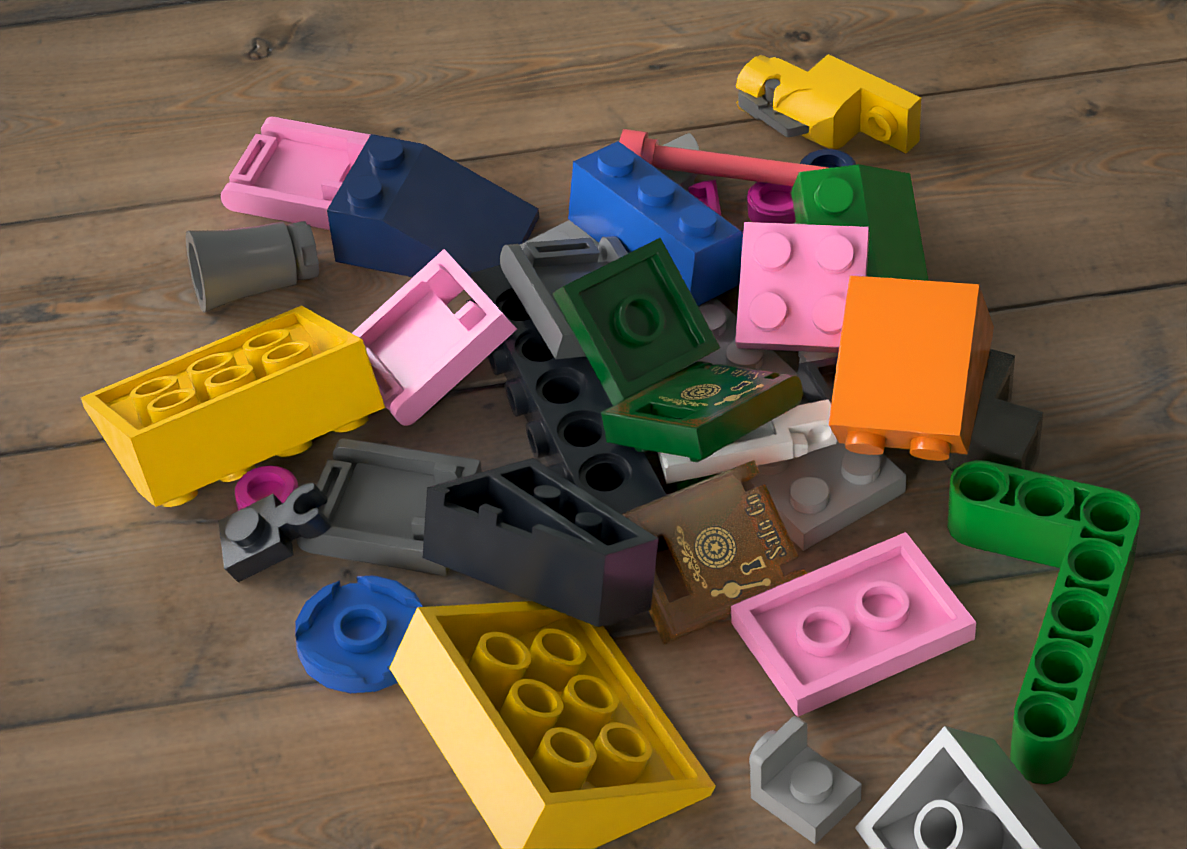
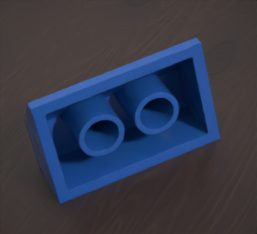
[568,141,743,306]

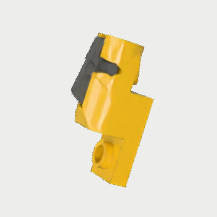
[736,54,922,153]

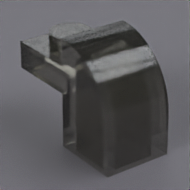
[943,349,1043,473]

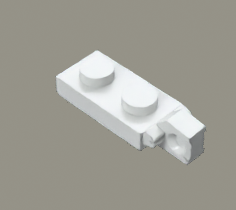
[657,399,837,484]

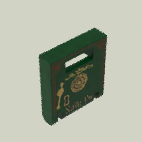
[601,361,803,463]

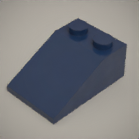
[327,134,539,279]

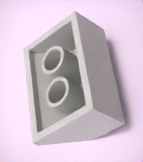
[855,726,1081,849]

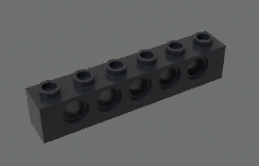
[466,265,673,552]

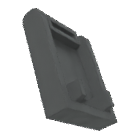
[500,236,628,359]
[296,438,482,576]

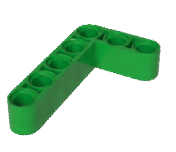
[947,460,1141,784]

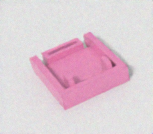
[221,117,370,230]
[352,249,517,426]

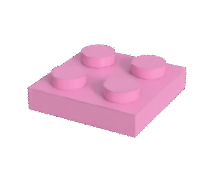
[735,222,870,353]

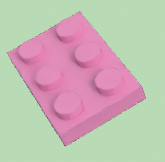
[731,532,976,717]

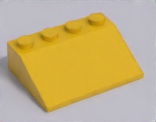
[80,305,385,507]
[389,601,716,849]

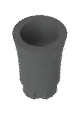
[186,221,319,313]

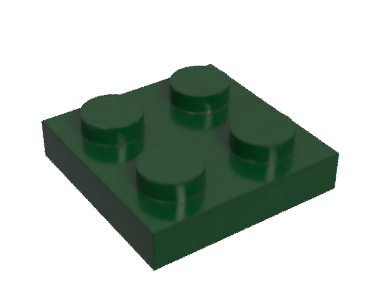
[552,237,721,406]

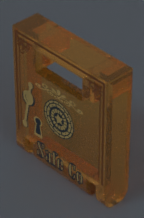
[621,460,807,645]

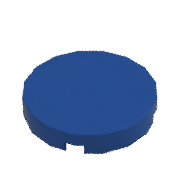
[295,575,423,694]

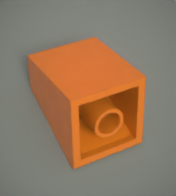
[828,275,994,461]

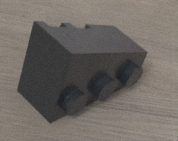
[422,458,658,627]

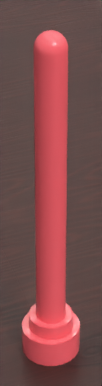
[619,129,829,186]

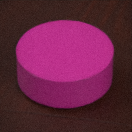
[747,182,796,224]
[235,466,299,511]

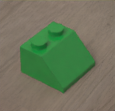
[791,164,929,281]

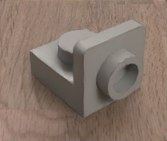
[749,715,862,844]

